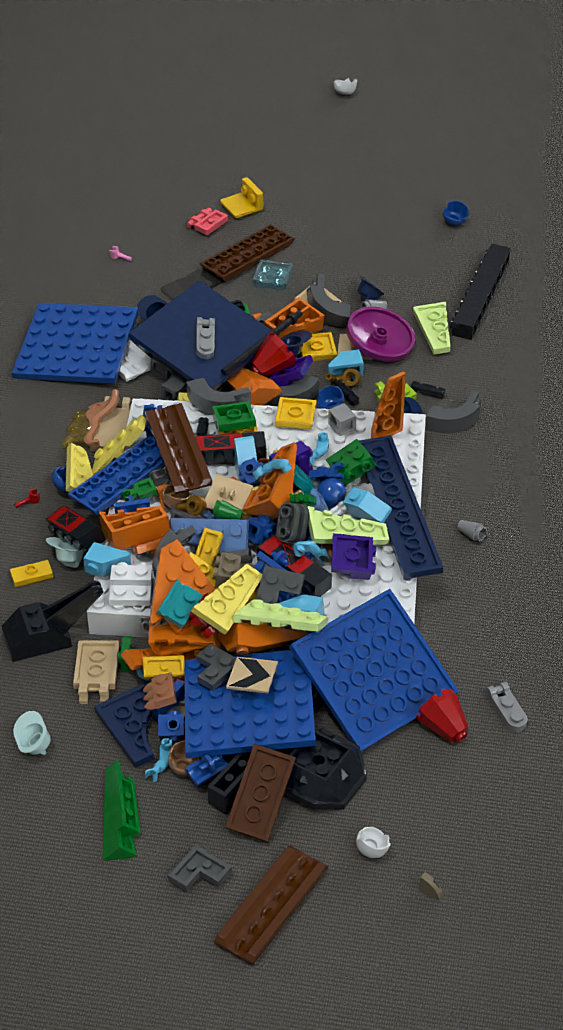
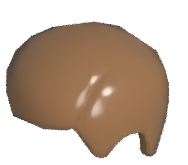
[161,484,192,509]
[168,741,200,776]

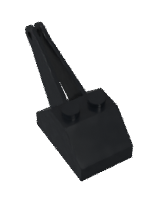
[2,580,103,662]

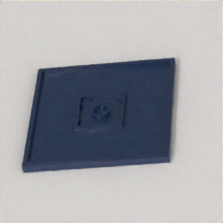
[128,280,279,390]

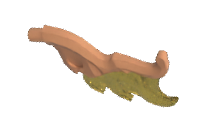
[62,389,120,450]

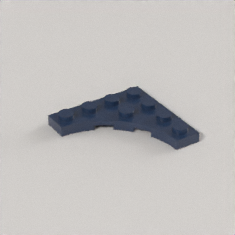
[94,680,175,768]

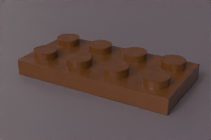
[225,744,296,843]

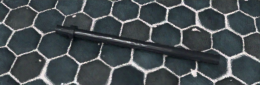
[221,310,303,375]

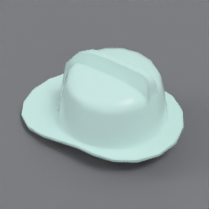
[46,537,84,568]
[13,711,51,755]

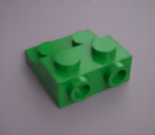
[212,401,256,432]
[325,439,376,486]

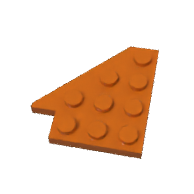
[149,539,216,635]

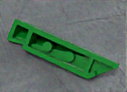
[102,760,140,861]

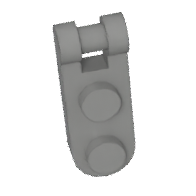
[196,317,215,359]
[486,681,528,732]

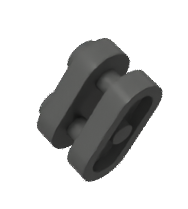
[276,502,309,543]

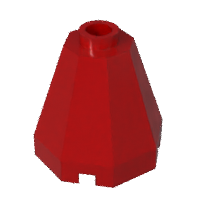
[251,332,297,377]
[416,689,469,742]

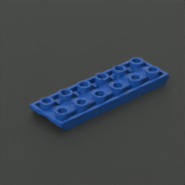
[68,436,165,515]

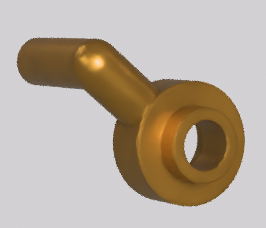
[325,368,361,387]
[176,495,207,515]

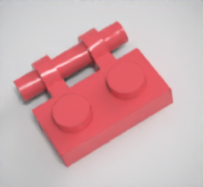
[186,207,228,236]

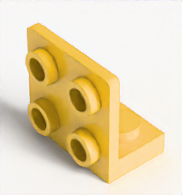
[220,177,263,218]

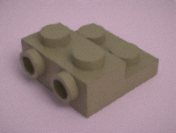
[212,552,256,589]

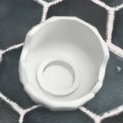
[333,78,357,95]
[356,827,391,858]

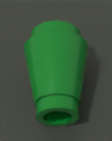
[212,500,243,520]

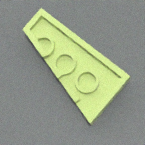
[413,302,450,355]
[307,506,390,545]
[233,599,328,632]

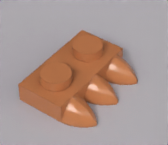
[143,672,177,710]

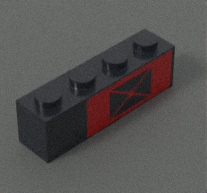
[195,431,267,465]
[46,505,106,553]
[257,534,332,597]

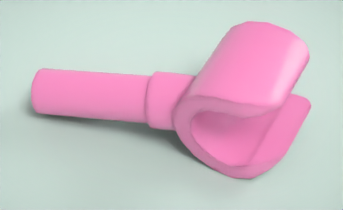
[109,246,132,261]

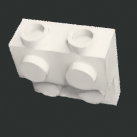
[109,562,153,606]

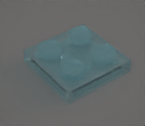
[253,259,293,289]

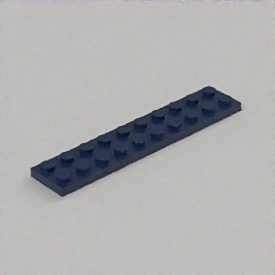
[359,435,443,579]

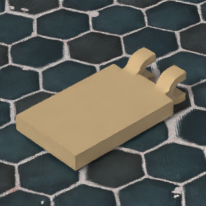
[90,396,131,451]
[73,641,120,704]

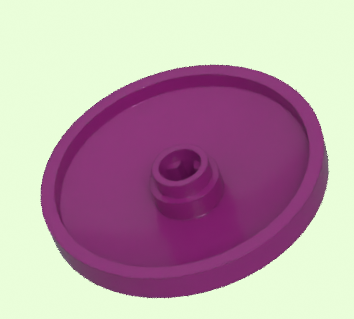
[346,307,415,362]

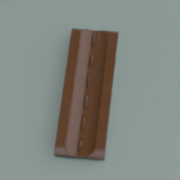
[200,224,294,281]
[145,403,212,494]
[214,846,329,965]

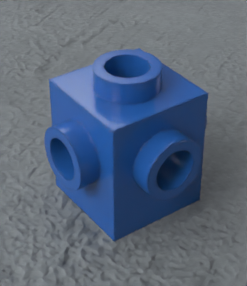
[238,458,265,487]
[247,515,277,545]
[158,711,185,742]

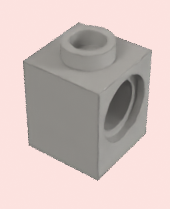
[328,403,356,436]

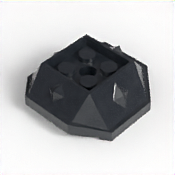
[282,728,367,810]

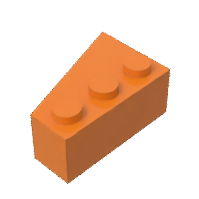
[264,297,325,338]
[99,506,170,550]
[148,624,221,660]

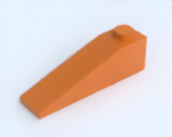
[226,367,282,406]
[371,371,406,438]
[243,442,297,520]
[218,622,307,655]

